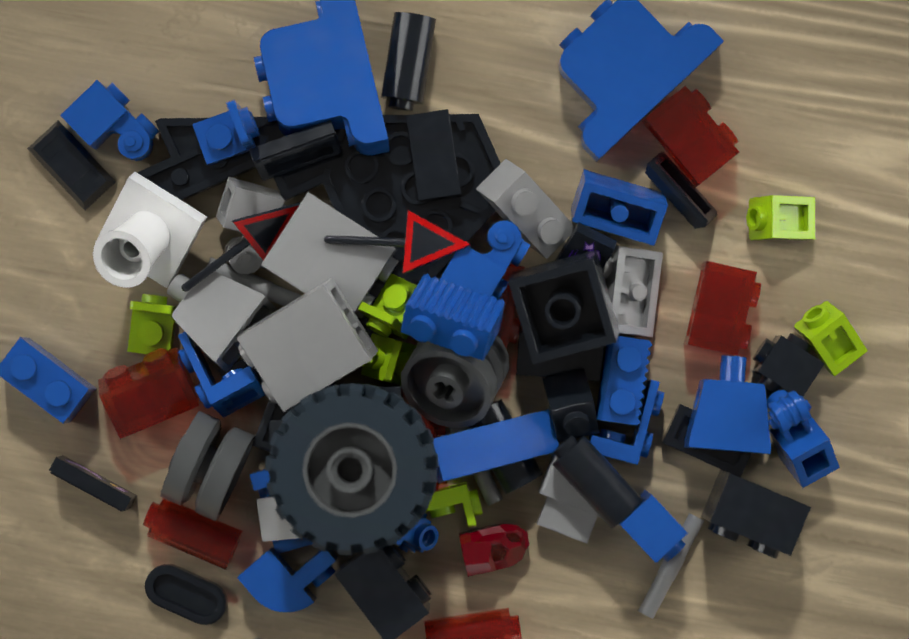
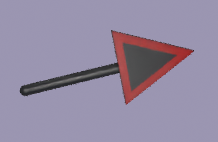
[181,203,300,292]
[324,210,471,274]

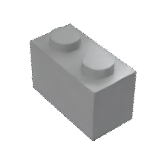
[476,159,575,259]

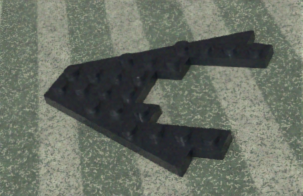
[137,114,501,400]

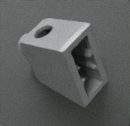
[167,272,276,373]

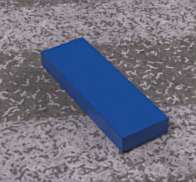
[433,409,559,483]

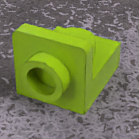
[746,195,815,240]
[358,273,417,340]
[127,294,177,357]
[794,301,868,377]
[361,333,417,385]
[426,482,483,528]

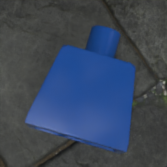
[684,355,771,454]

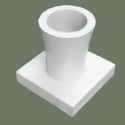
[93,172,207,288]

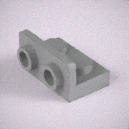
[602,246,663,337]

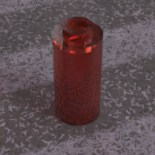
[143,498,243,570]
[424,608,522,639]

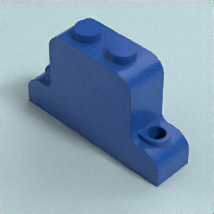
[253,0,390,155]
[559,0,724,162]

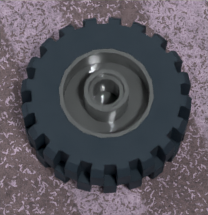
[265,383,439,555]

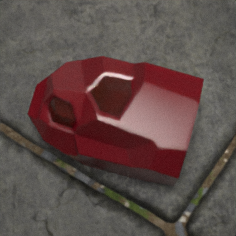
[459,524,529,577]

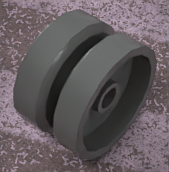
[401,336,509,428]
[160,411,255,521]

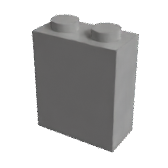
[261,192,399,319]
[237,277,378,412]

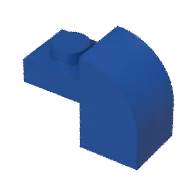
[237,547,338,612]

